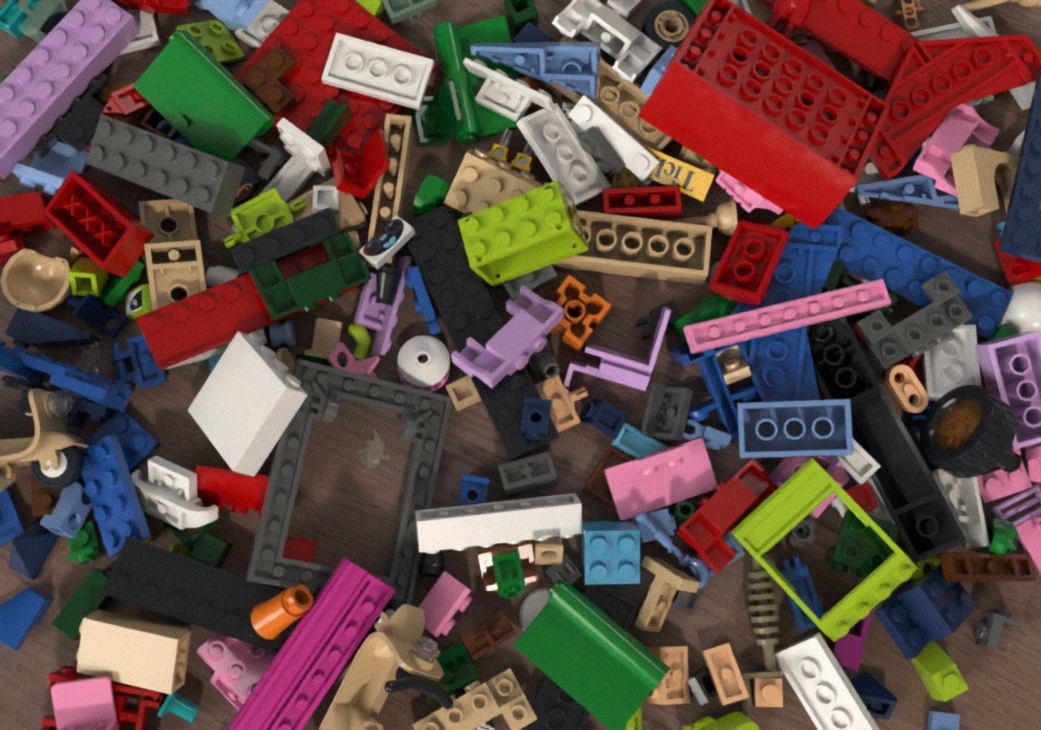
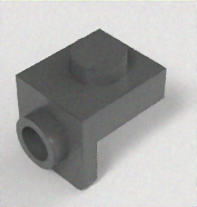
[975,609,1020,649]

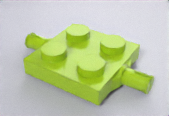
[223,187,307,248]

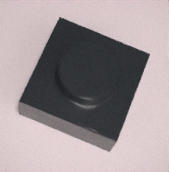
[686,666,717,706]

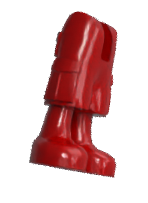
[765,0,814,41]

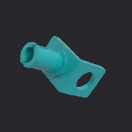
[139,687,201,724]

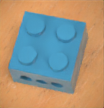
[582,521,640,585]

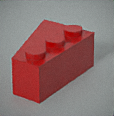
[0,191,57,238]

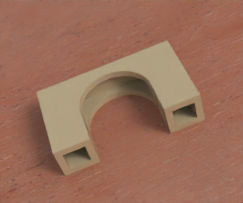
[950,144,1041,217]

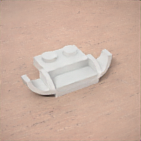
[131,456,219,530]

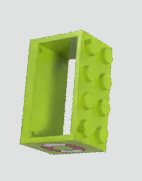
[458,180,589,287]

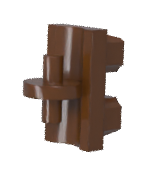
[460,610,517,660]

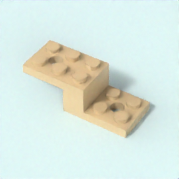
[138,199,206,311]

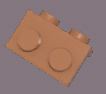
[477,540,539,592]

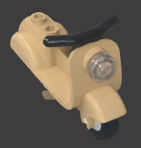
[0,375,89,494]
[318,599,453,730]

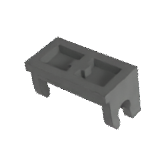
[498,451,557,499]

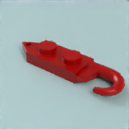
[102,82,152,119]

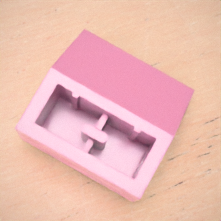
[418,571,473,637]

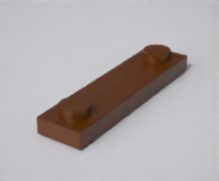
[939,552,1036,583]

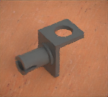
[528,341,560,380]

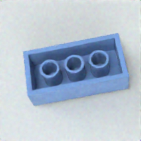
[737,399,853,459]

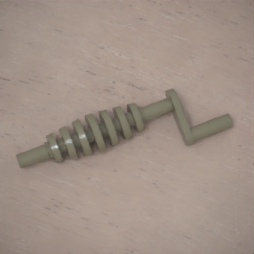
[741,556,783,713]

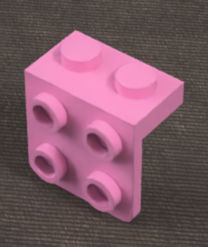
[51,676,119,730]

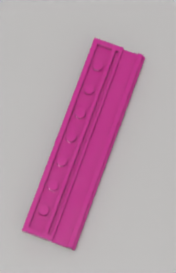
[226,557,396,730]

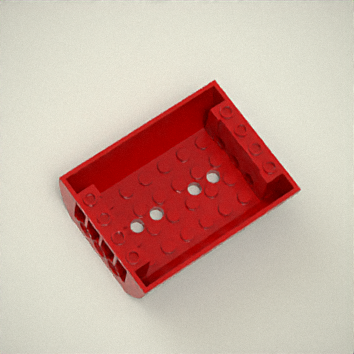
[638,0,891,230]

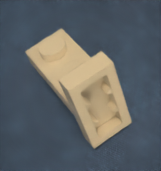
[635,555,700,632]

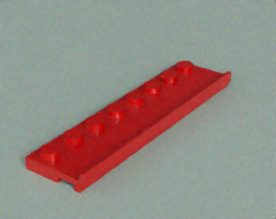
[759,0,921,85]
[136,244,359,371]

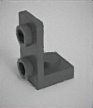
[246,136,286,186]

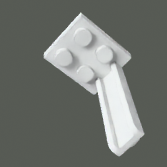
[230,117,332,233]

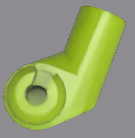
[347,323,372,360]

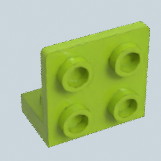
[175,19,245,64]

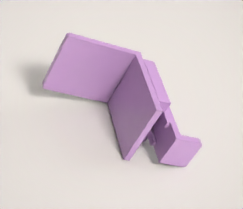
[563,306,671,391]

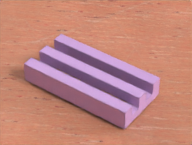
[989,484,1041,527]

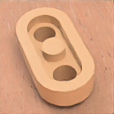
[885,364,929,413]

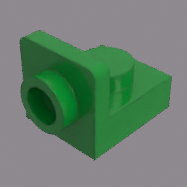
[67,521,104,564]
[491,551,526,598]

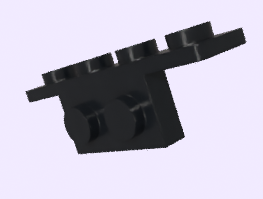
[36,75,112,159]

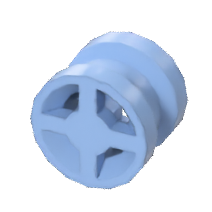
[270,320,296,348]

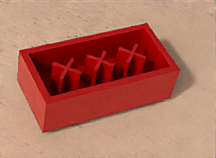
[43,170,155,278]

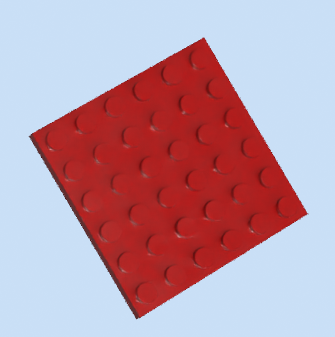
[234,0,437,174]

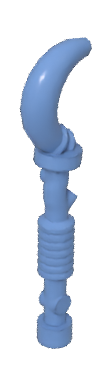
[634,510,709,589]

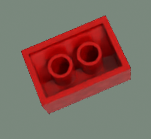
[195,465,269,516]

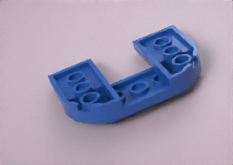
[0,340,133,412]

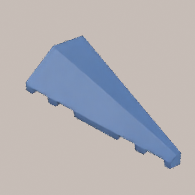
[471,41,600,99]
[854,174,993,213]

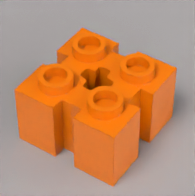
[549,275,612,353]

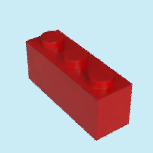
[600,186,682,220]

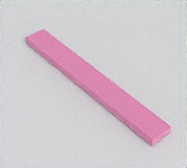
[683,279,892,354]

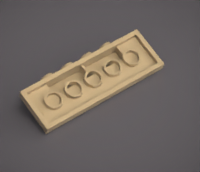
[549,35,672,152]

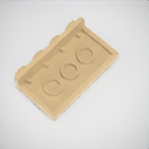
[443,148,548,215]

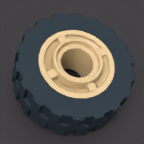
[642,1,696,58]

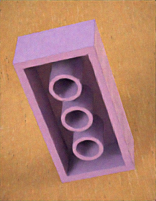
[975,331,1041,449]

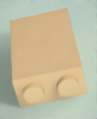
[76,609,191,695]

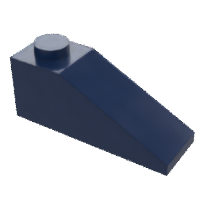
[5,307,101,350]

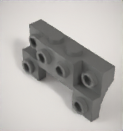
[855,271,973,373]

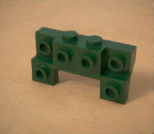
[248,231,372,320]

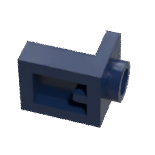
[68,399,116,428]
[580,399,627,439]

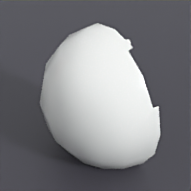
[998,281,1041,335]

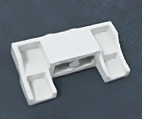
[552,0,663,83]

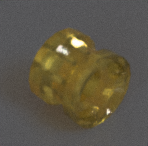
[611,169,638,188]

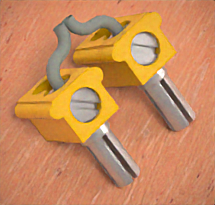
[488,129,533,173]

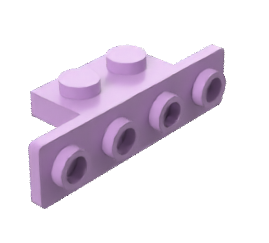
[354,255,412,357]

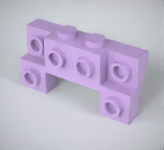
[451,285,564,388]

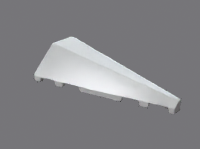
[951,4,1036,110]

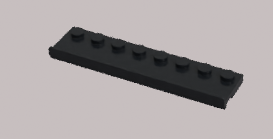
[102,536,290,653]

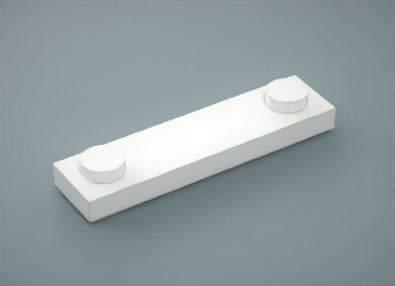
[568,95,661,182]

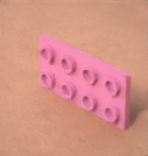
[604,438,718,521]
[197,633,277,711]

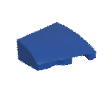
[0,587,54,650]

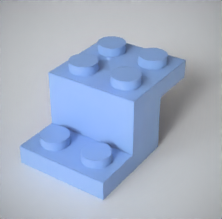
[192,0,269,30]

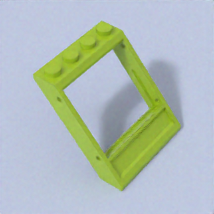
[731,458,918,642]

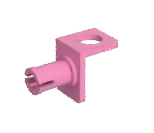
[327,342,380,379]

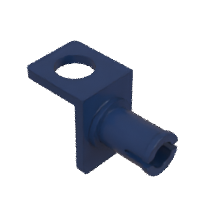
[67,293,128,339]

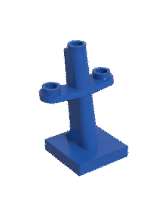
[668,344,758,440]

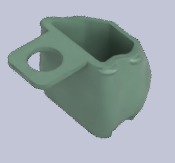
[18,0,70,44]

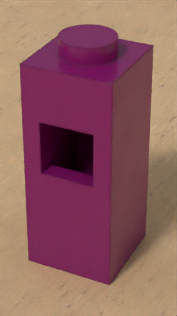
[827,598,873,672]

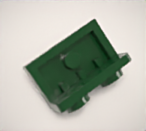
[424,641,480,704]

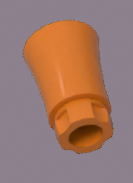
[251,584,313,640]

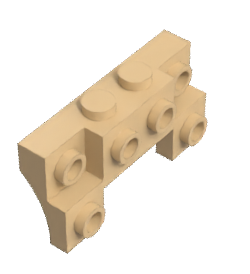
[412,668,537,730]

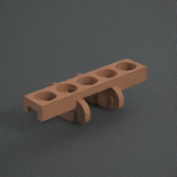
[893,0,925,32]

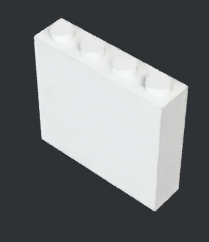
[188,331,308,477]

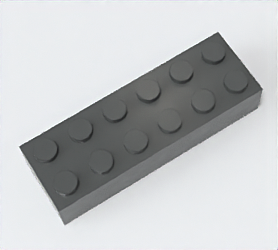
[86,114,246,217]

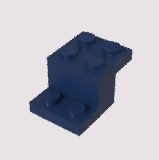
[874,562,977,660]

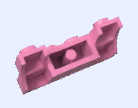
[913,103,1000,197]

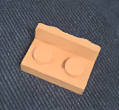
[646,646,690,705]

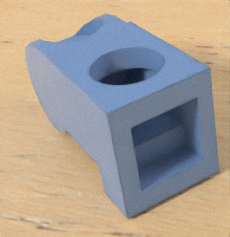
[39,482,92,539]

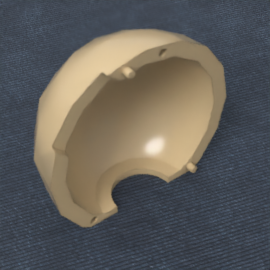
[1,248,71,312]

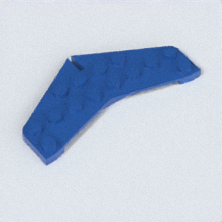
[730,223,844,402]

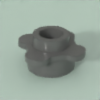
[788,517,815,545]

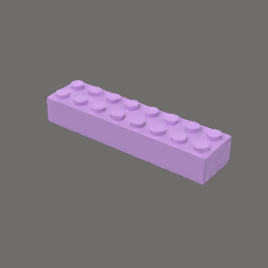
[0,0,139,180]

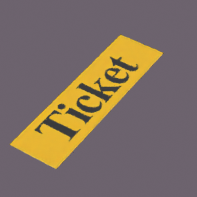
[624,144,715,201]

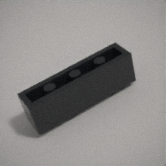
[230,207,342,273]

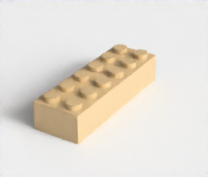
[551,210,712,285]

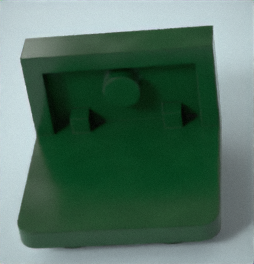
[410,79,463,147]
[824,509,899,579]

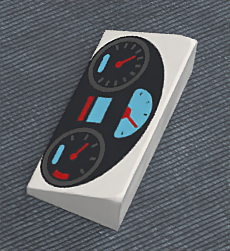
[359,215,415,270]

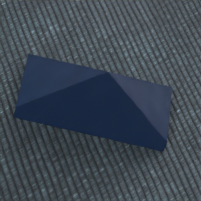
[9,519,60,580]
[850,671,897,720]

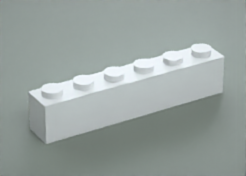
[415,493,582,554]

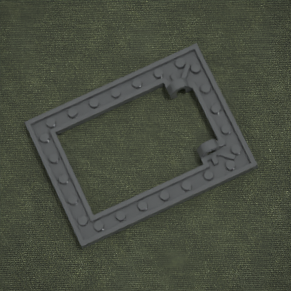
[246,359,452,605]

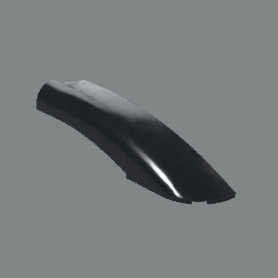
[808,316,970,563]

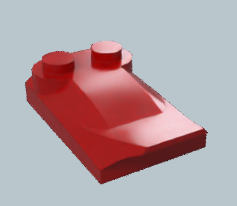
[709,220,790,306]

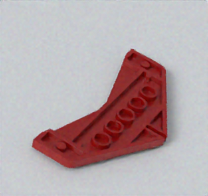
[868,35,1041,181]

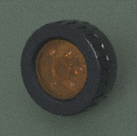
[920,385,1022,478]

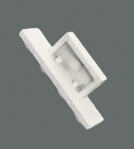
[463,58,555,122]
[936,440,989,549]

